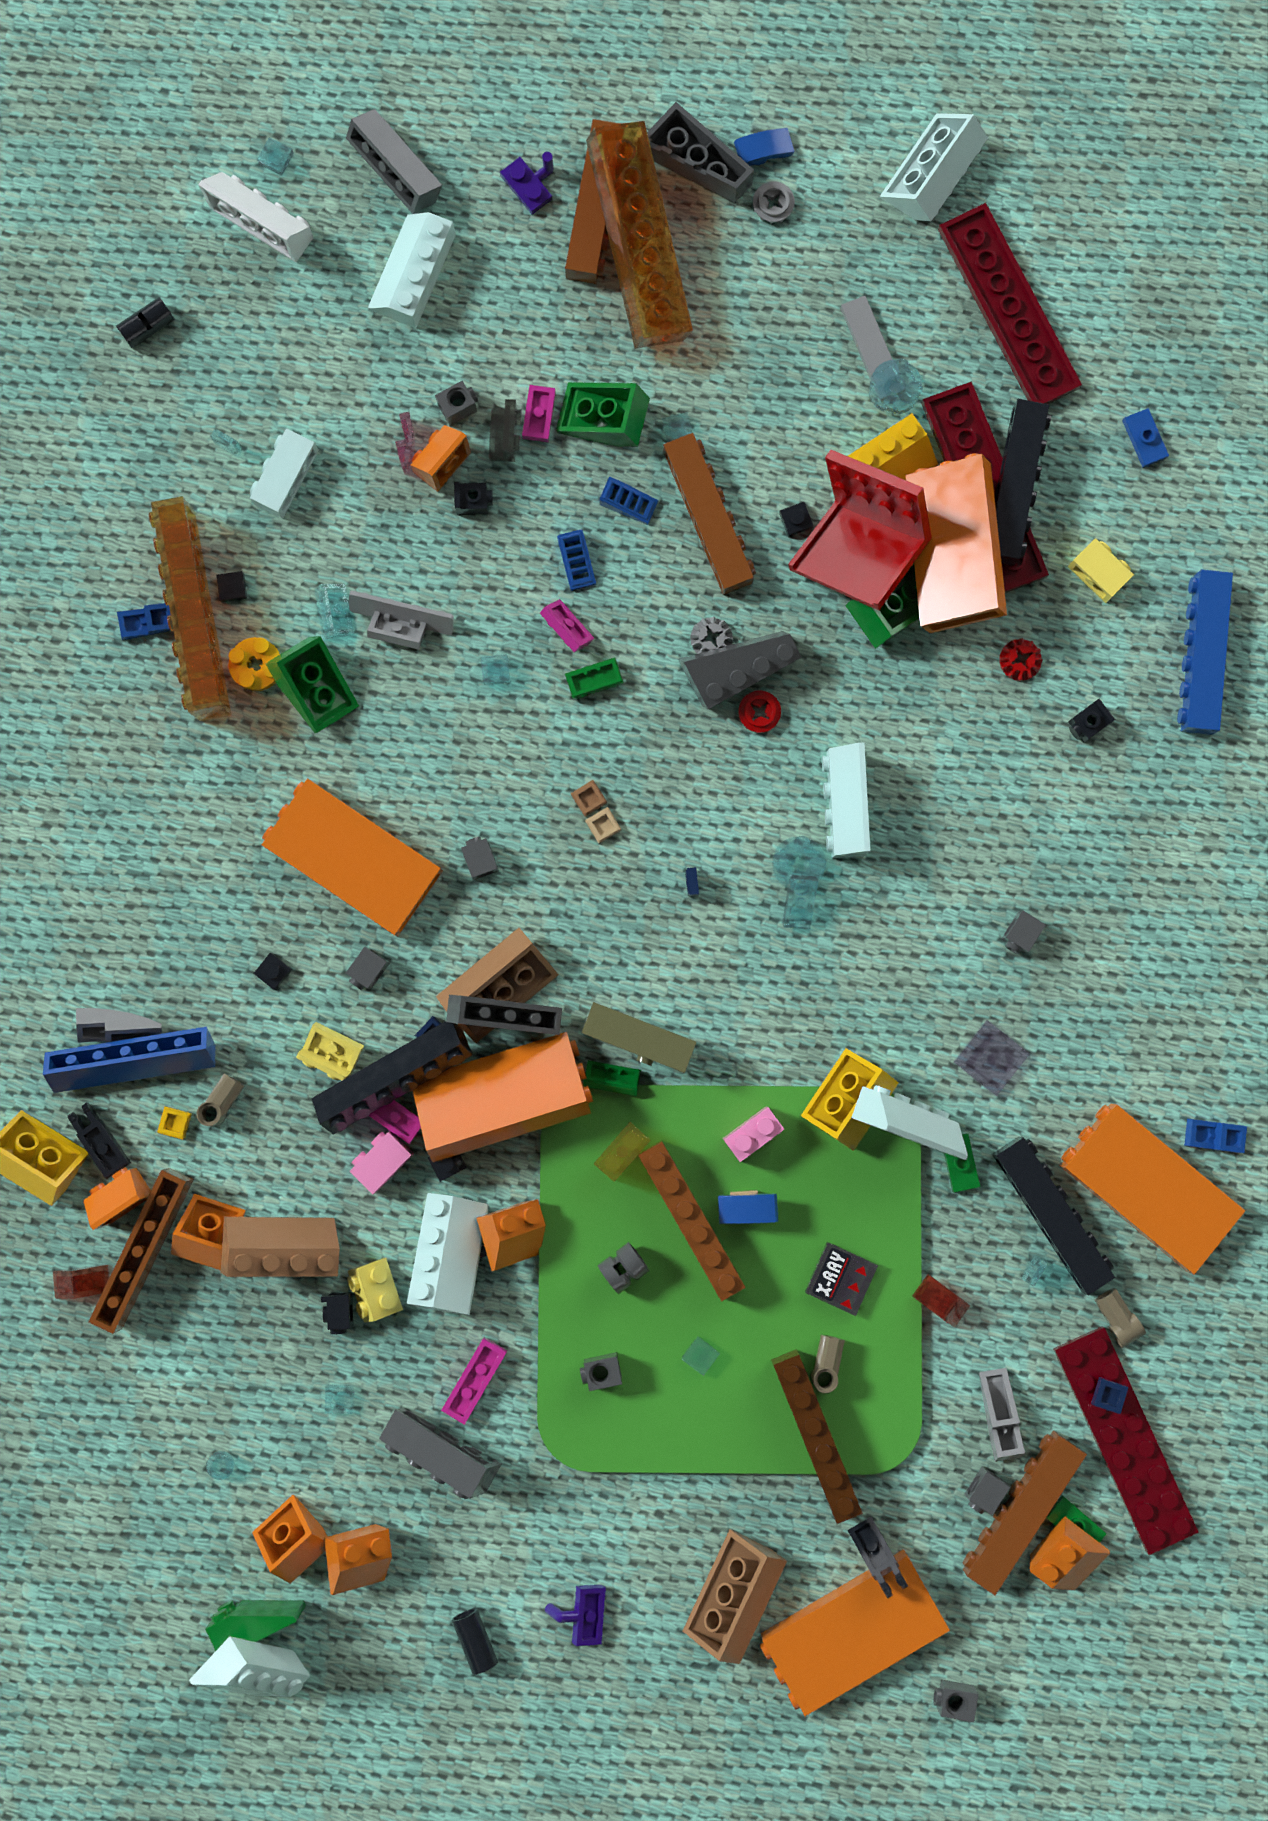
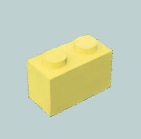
[1068,538,1134,603]

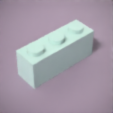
[250,428,319,519]

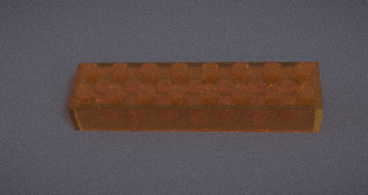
[586,121,693,349]
[149,496,232,721]

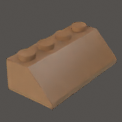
[436,928,559,1043]
[221,1217,340,1277]
[683,1529,787,1664]

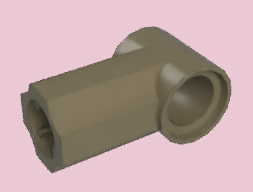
[196,1073,245,1127]
[1095,1288,1146,1348]
[810,1334,845,1393]

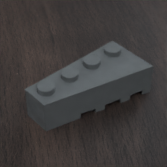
[641,102,754,203]
[678,631,802,709]
[379,1408,502,1499]

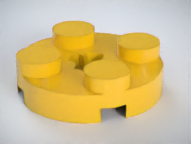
[228,637,280,691]

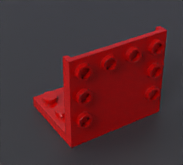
[788,450,932,610]

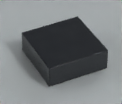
[216,571,248,603]

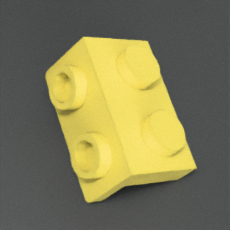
[296,1022,364,1081]
[347,1258,403,1323]

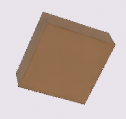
[570,780,607,817]

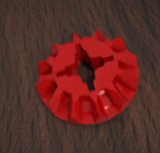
[999,638,1043,681]
[739,690,781,733]

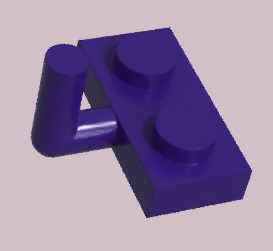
[500,151,554,215]
[545,1584,606,1646]

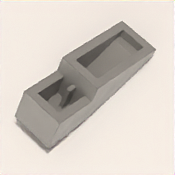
[76,1008,162,1043]
[979,1368,1025,1462]

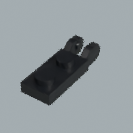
[67,1102,131,1179]
[848,1517,908,1598]

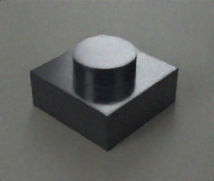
[779,502,813,537]
[253,952,293,990]

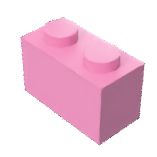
[722,1106,785,1162]
[350,1131,414,1195]

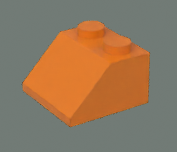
[411,425,471,492]
[83,1167,151,1230]
[171,1194,246,1270]
[476,1199,546,1271]
[252,1495,328,1584]
[1030,1517,1110,1590]
[324,1524,392,1595]

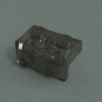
[489,399,522,462]

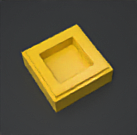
[157,1106,192,1140]

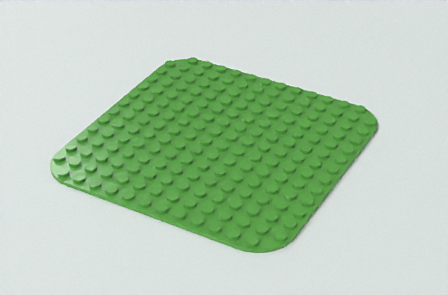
[537,1085,922,1475]

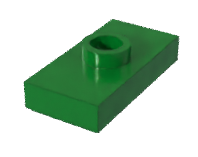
[565,657,624,700]
[583,1060,641,1096]
[944,1133,980,1192]
[1046,1495,1107,1543]

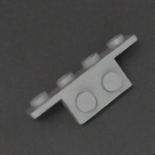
[349,591,454,649]

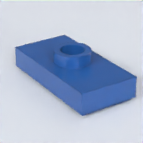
[1122,408,1169,468]

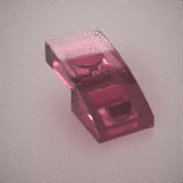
[395,411,415,474]

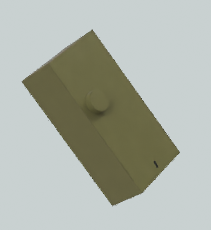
[581,1002,696,1073]

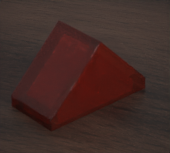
[53,1265,109,1299]
[912,1274,970,1328]

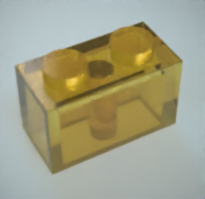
[594,1121,651,1182]

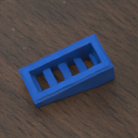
[599,476,658,525]
[557,529,596,591]

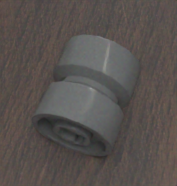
[598,1242,650,1294]

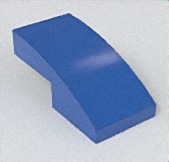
[734,128,795,166]
[117,602,175,640]
[1184,1119,1247,1153]
[718,1194,778,1224]

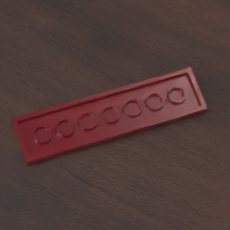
[938,203,1082,404]
[921,381,1049,593]
[1053,1326,1199,1555]

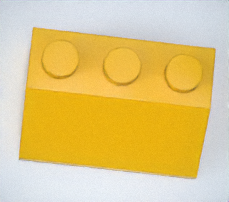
[848,413,938,480]
[801,1048,899,1151]
[0,1110,89,1206]

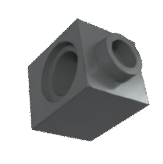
[435,380,478,426]
[461,837,499,880]
[1001,910,1046,955]
[346,947,390,990]
[580,1352,622,1391]
[965,1466,1010,1515]
[933,1679,979,1723]

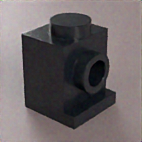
[454,482,493,515]
[1068,699,1116,742]
[428,1154,467,1182]
[321,1292,354,1334]

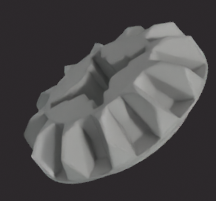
[753,181,795,224]
[690,617,733,654]

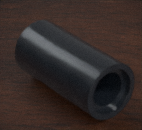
[116,297,175,349]
[451,1608,498,1675]

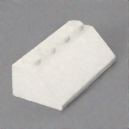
[198,172,314,263]

